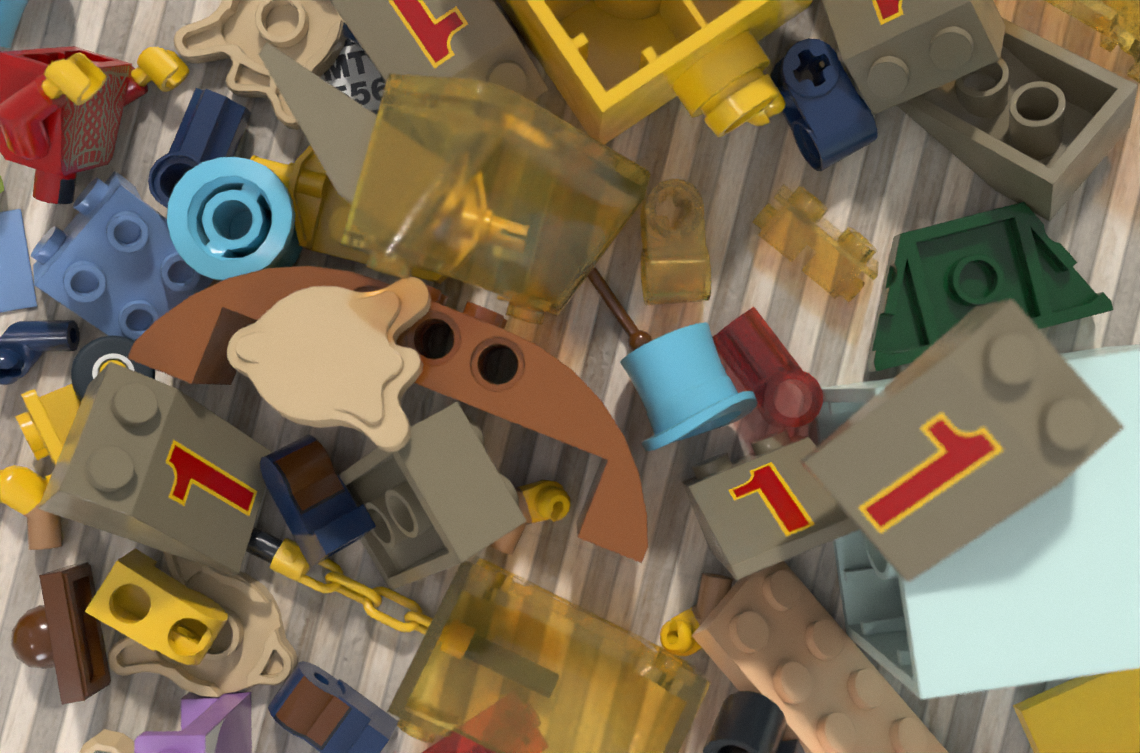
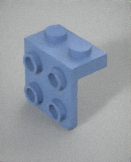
[31,171,214,341]

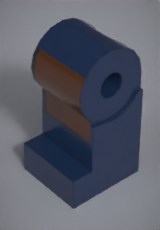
[260,435,376,568]
[268,661,399,753]

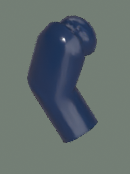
[0,320,80,385]

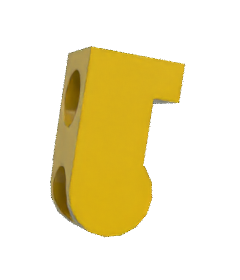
[85,548,228,666]

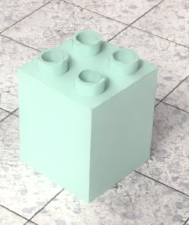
[811,344,1140,699]

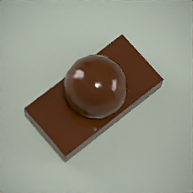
[11,562,111,705]

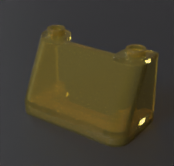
[341,73,651,326]
[387,555,711,753]

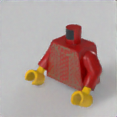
[0,46,190,204]

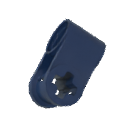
[770,38,878,171]

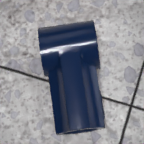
[148,88,251,209]

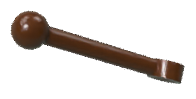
[568,241,652,352]

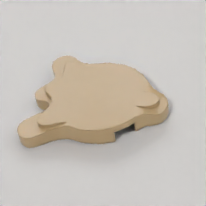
[174,0,346,130]
[227,277,431,452]
[108,552,297,698]

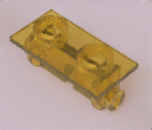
[752,184,879,302]

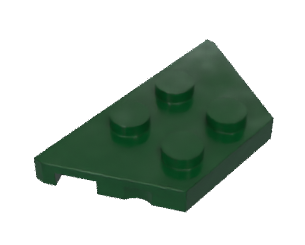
[867,202,1113,372]

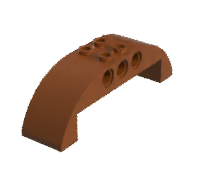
[128,266,648,563]

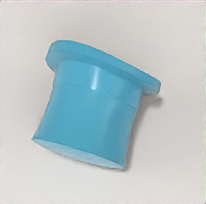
[167,157,303,281]
[620,322,758,452]

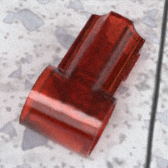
[712,307,823,429]

